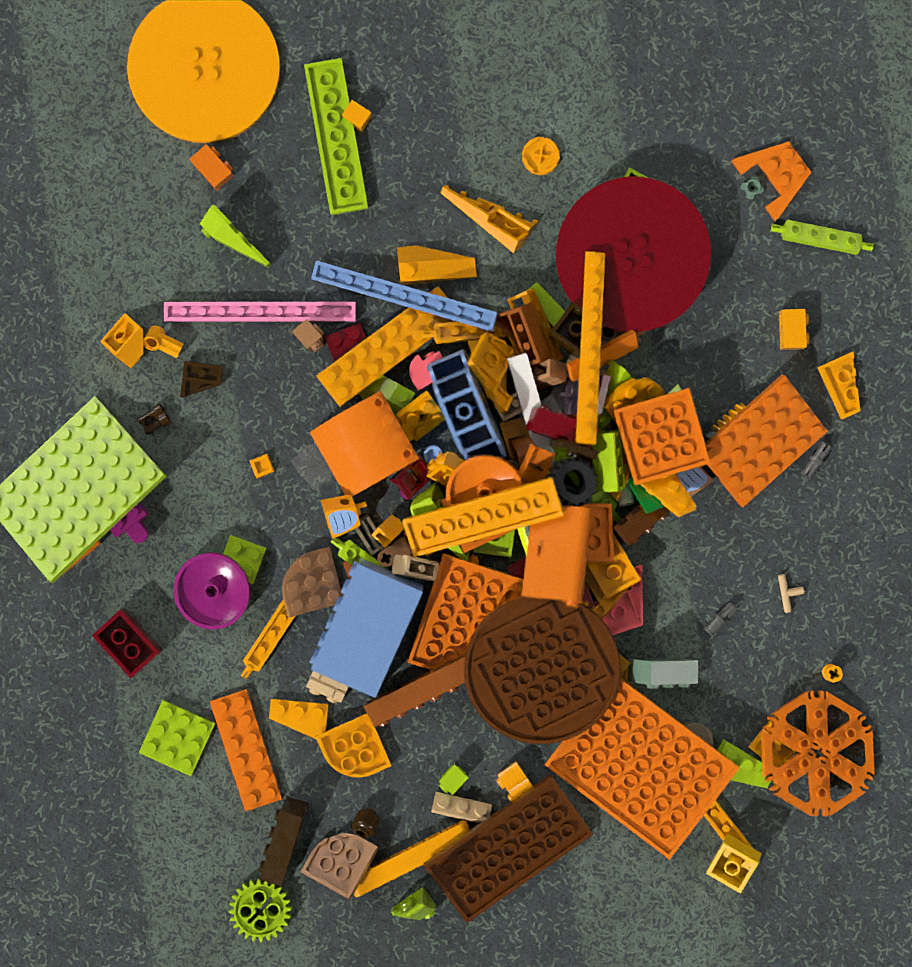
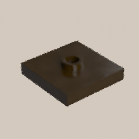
[549,439,599,459]

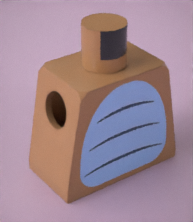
[675,466,714,497]

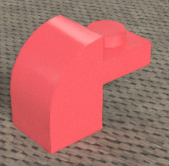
[409,351,443,392]

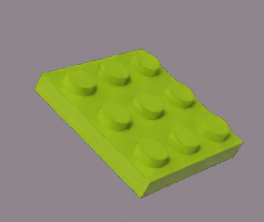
[139,699,216,776]

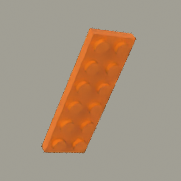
[210,689,283,811]

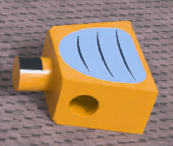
[321,495,369,539]

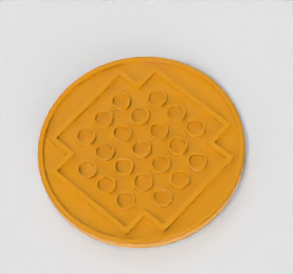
[127,0,280,143]

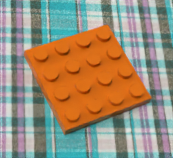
[613,388,710,485]

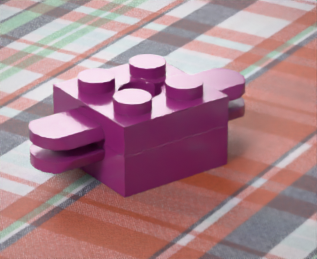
[110,501,150,543]

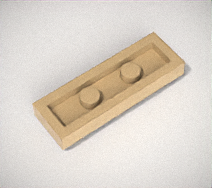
[431,792,492,823]

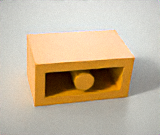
[779,309,809,350]

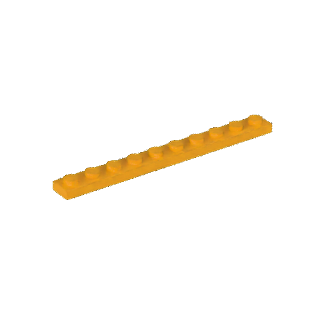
[576,252,605,445]

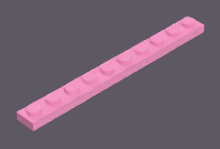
[164,302,356,322]

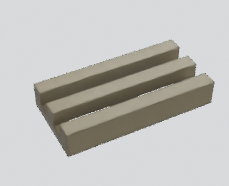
[355,514,384,556]

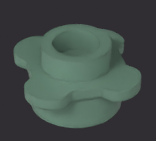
[741,177,764,199]

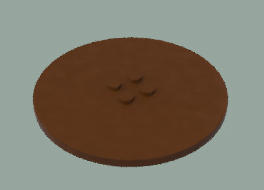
[464,596,620,744]

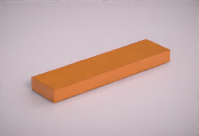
[567,330,638,382]

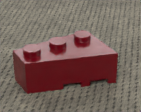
[525,405,598,449]

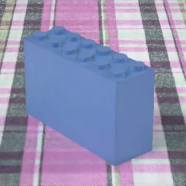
[310,558,424,698]

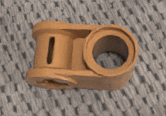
[378,536,413,567]

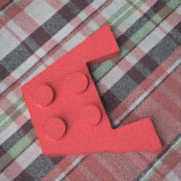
[582,565,643,636]

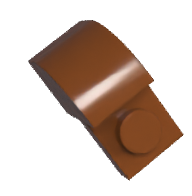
[508,435,542,471]

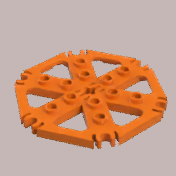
[761,691,874,816]

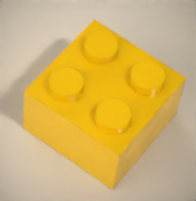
[706,834,762,894]

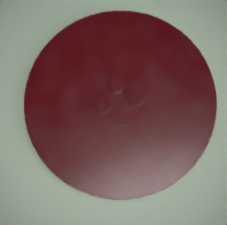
[556,176,711,332]

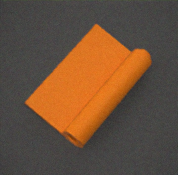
[522,506,592,607]

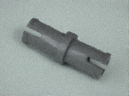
[800,442,832,480]

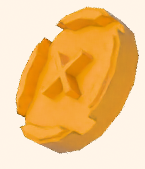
[522,137,560,175]

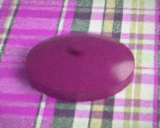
[174,552,251,629]

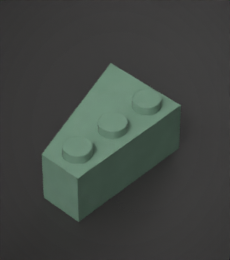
[628,658,698,688]

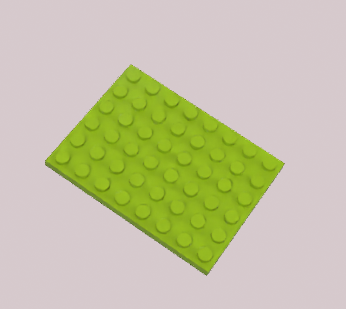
[0,396,167,583]

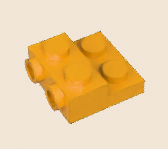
[427,451,464,487]

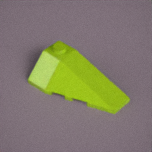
[410,482,470,561]

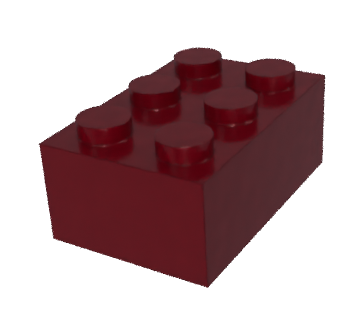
[91,608,163,679]

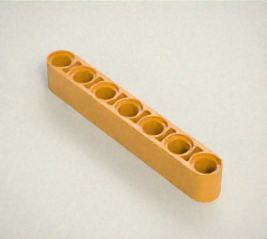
[354,820,470,897]

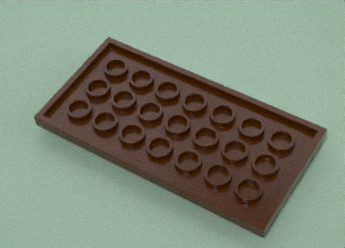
[423,774,593,923]

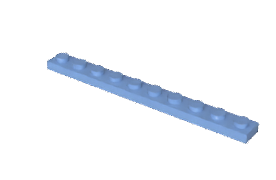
[311,261,498,331]

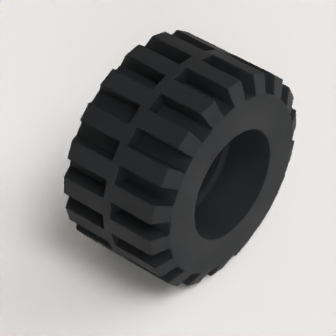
[545,458,599,507]

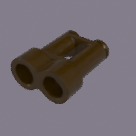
[138,403,171,435]

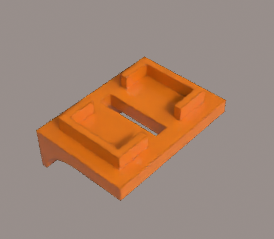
[518,444,556,484]

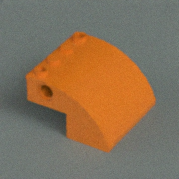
[310,391,419,497]

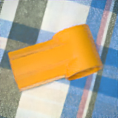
[143,325,184,358]

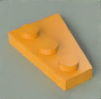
[269,698,329,739]

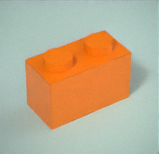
[189,144,234,191]

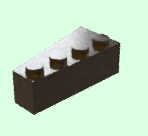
[258,796,308,887]

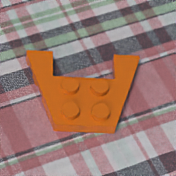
[731,142,811,221]

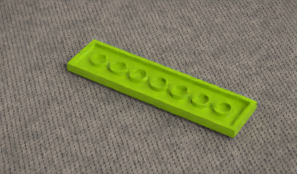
[304,58,368,215]

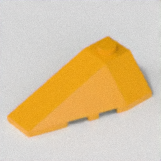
[397,245,477,285]

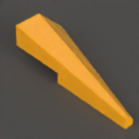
[441,185,539,253]

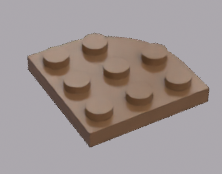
[282,547,343,618]
[300,833,379,900]

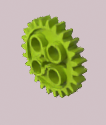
[228,877,292,942]

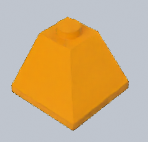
[100,313,143,368]

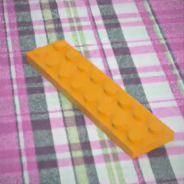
[316,286,455,407]
[402,477,564,557]

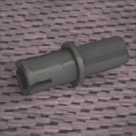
[703,603,737,636]

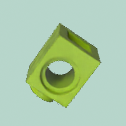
[439,762,469,795]

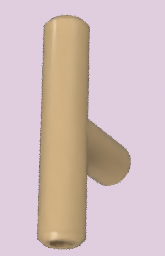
[778,574,805,613]

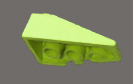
[200,204,271,268]
[358,376,416,418]
[391,887,436,920]

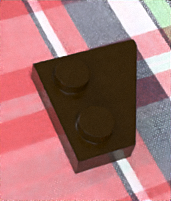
[180,360,223,398]

